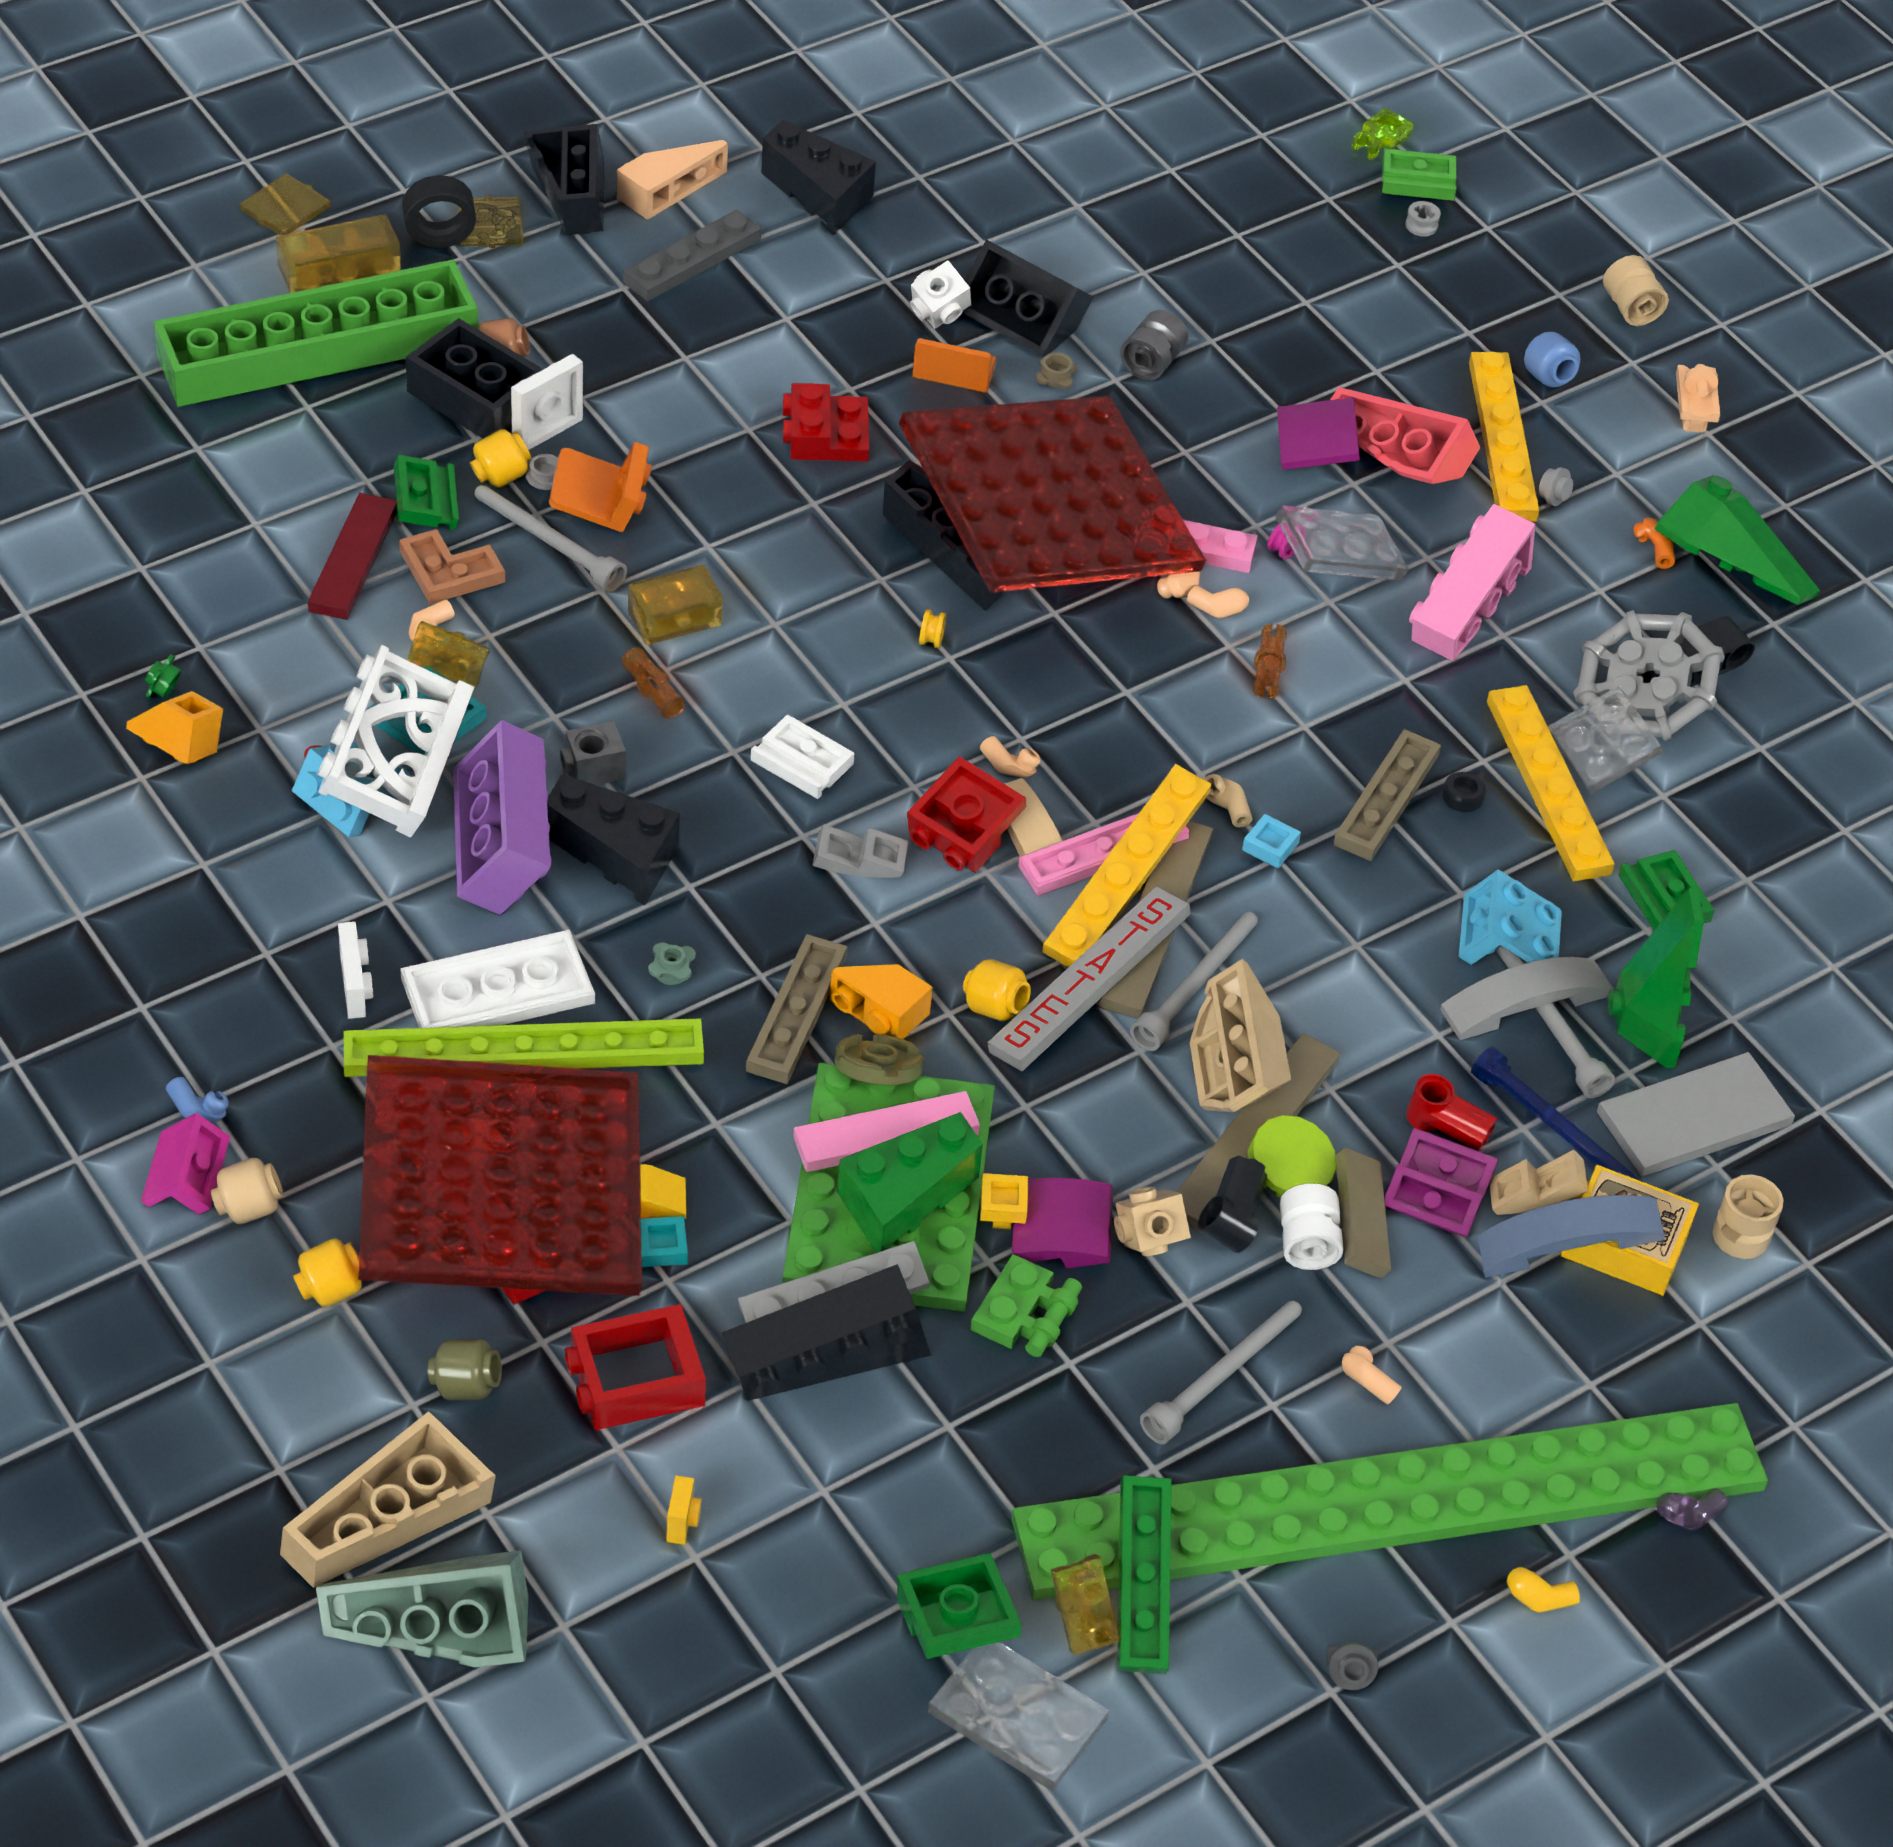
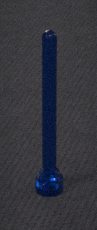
[1471,1046,1643,1182]

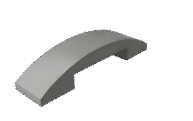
[1440,957,1614,1040]

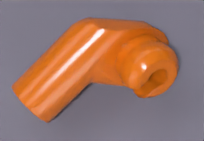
[1633,517,1675,569]

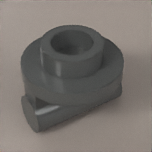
[1326,1641,1378,1690]

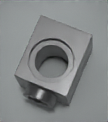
[560,721,626,785]

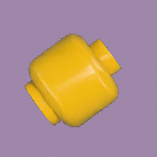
[470,429,532,488]
[963,959,1031,1021]
[293,1238,367,1307]

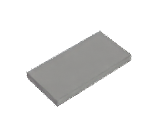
[1597,1052,1795,1177]

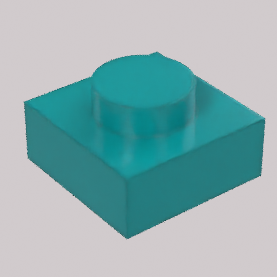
[638,1216,688,1267]

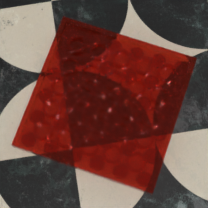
[899,396,1206,592]
[358,1055,642,1296]

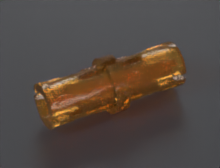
[1253,624,1287,699]
[622,647,685,719]

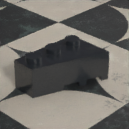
[761,120,876,235]
[524,124,604,235]
[547,774,680,906]

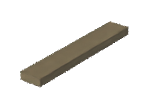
[1099,821,1213,1019]
[1177,1033,1341,1234]

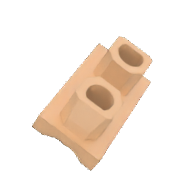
[1676,364,1720,433]

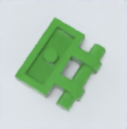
[970,1254,1082,1357]

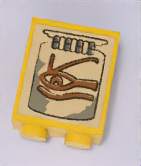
[1561,1165,1699,1296]

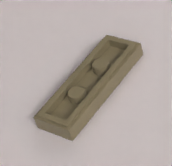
[1335,1147,1391,1279]

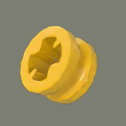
[919,609,947,648]

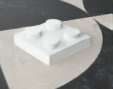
[511,354,583,450]

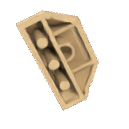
[1190,959,1291,1112]

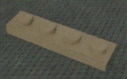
[1333,729,1441,861]
[746,934,847,1084]

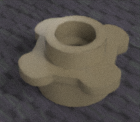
[1035,352,1077,389]

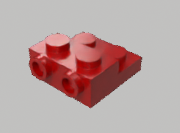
[783,383,869,462]
[907,756,1027,873]

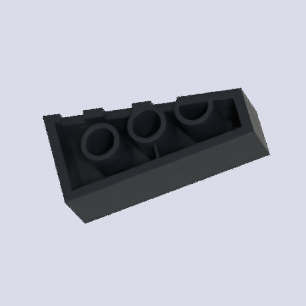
[883,460,1036,611]

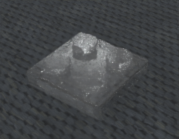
[1548,686,1663,794]

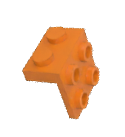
[549,441,652,533]

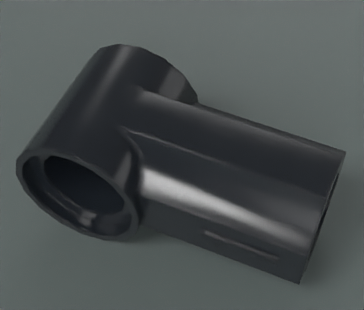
[1198,1155,1268,1253]

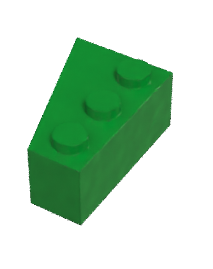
[837,1112,983,1253]

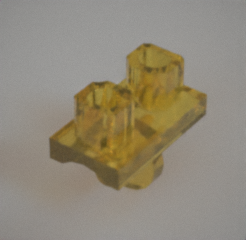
[407,621,491,688]
[1051,1554,1119,1655]

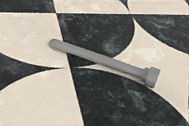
[475,485,627,592]
[1130,912,1258,1051]
[1496,945,1615,1098]
[1140,1301,1302,1444]

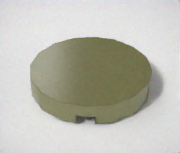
[834,1034,924,1085]

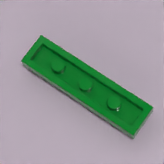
[1117,1475,1171,1674]

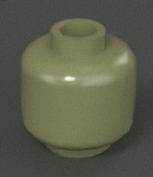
[428,1339,502,1401]

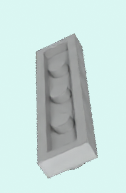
[738,1241,930,1323]

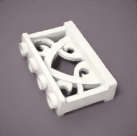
[317,645,474,838]

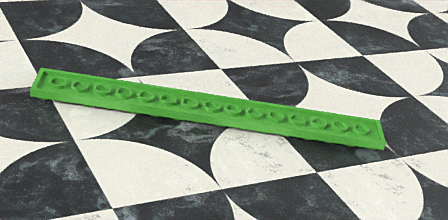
[1011,1403,1768,1600]

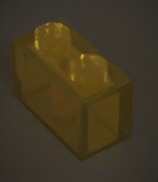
[628,564,723,646]

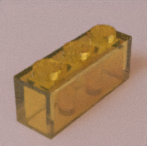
[276,214,401,293]

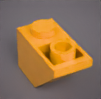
[126,691,223,764]
[829,964,933,1039]

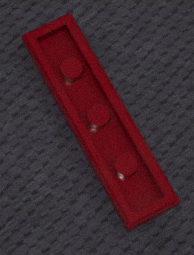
[308,493,397,620]

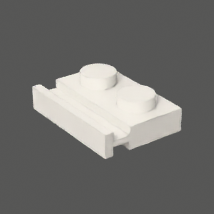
[751,714,854,799]

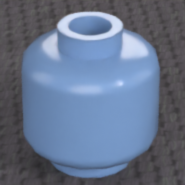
[1524,332,1581,388]

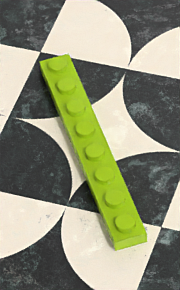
[344,1018,704,1077]

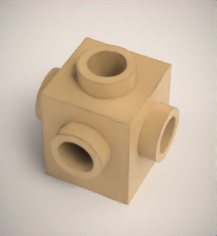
[1114,1187,1191,1256]

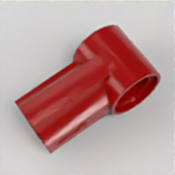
[1406,1074,1499,1151]

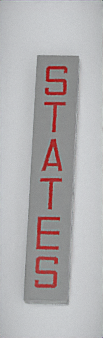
[987,886,1191,1071]

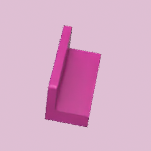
[141,1113,230,1215]

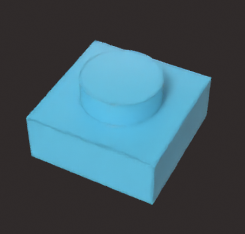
[1242,814,1301,868]

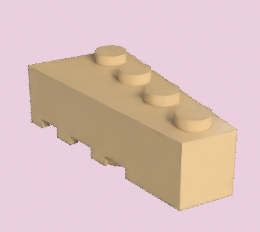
[280,1411,496,1588]

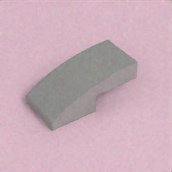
[812,824,908,878]

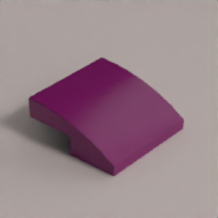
[1277,397,1360,470]
[1384,1128,1498,1238]
[1012,1178,1113,1269]

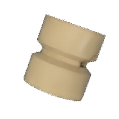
[1603,255,1669,326]
[1712,1174,1784,1259]

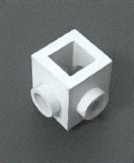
[910,261,971,329]

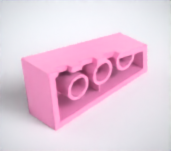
[1409,504,1536,661]

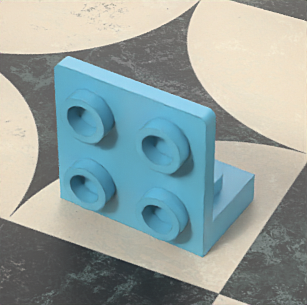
[1459,870,1562,965]

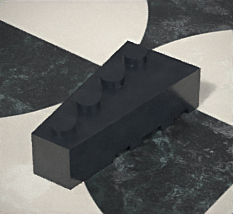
[722,1264,931,1401]

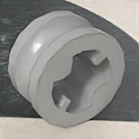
[1405,201,1441,236]

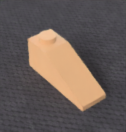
[617,140,728,220]

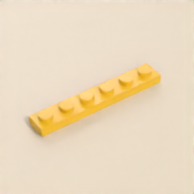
[1469,352,1539,522]
[1487,685,1615,882]
[1042,764,1211,967]

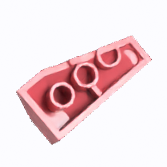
[1330,387,1480,484]

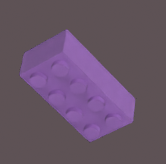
[453,720,552,915]

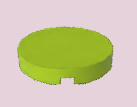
[1248,1115,1336,1198]

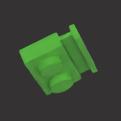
[1382,148,1456,201]

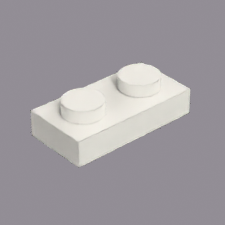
[338,921,373,1019]

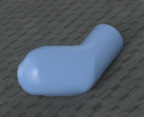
[166,1077,229,1123]

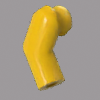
[1507,1567,1580,1613]

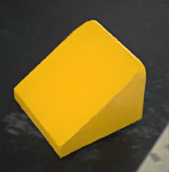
[640,1164,686,1219]

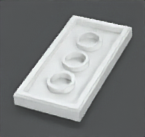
[400,929,595,1028]

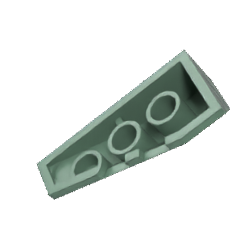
[316,1550,528,1667]

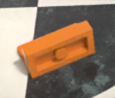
[912,338,996,393]

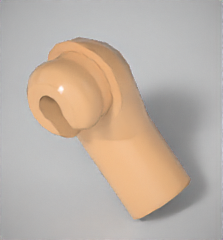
[1187,585,1249,619]
[1342,1346,1402,1405]

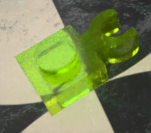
[1352,107,1414,159]

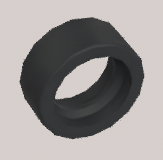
[402,175,477,248]

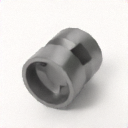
[1120,310,1189,381]

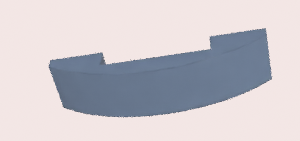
[1477,1195,1665,1278]

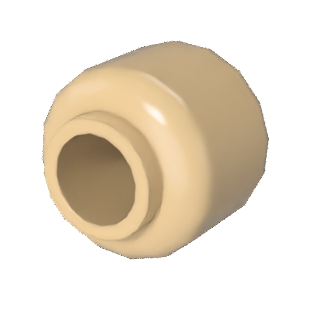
[211,1158,284,1224]

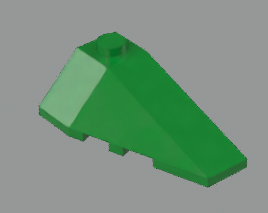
[1654,475,1820,605]
[1607,889,1704,1068]

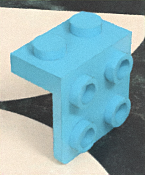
[292,743,410,837]

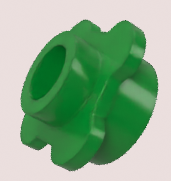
[145,654,182,699]

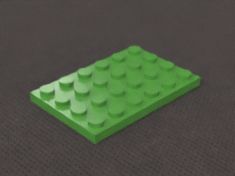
[782,1063,995,1312]

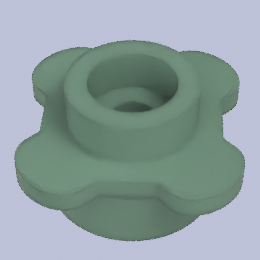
[648,942,696,985]

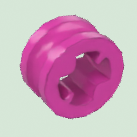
[1267,519,1305,560]

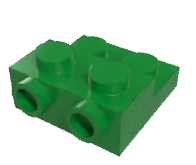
[897,1553,1022,1659]

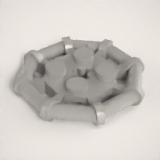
[1573,610,1725,741]

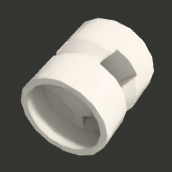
[1280,1184,1343,1270]

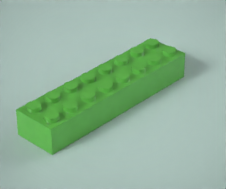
[154,259,478,407]

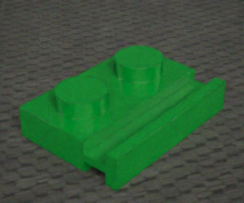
[394,454,459,531]
[1618,850,1715,930]

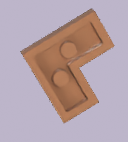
[399,529,505,604]

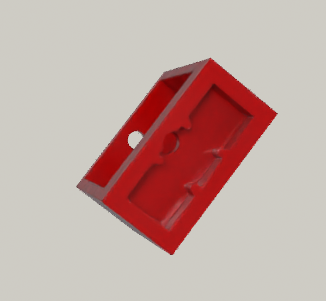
[564,1304,706,1430]

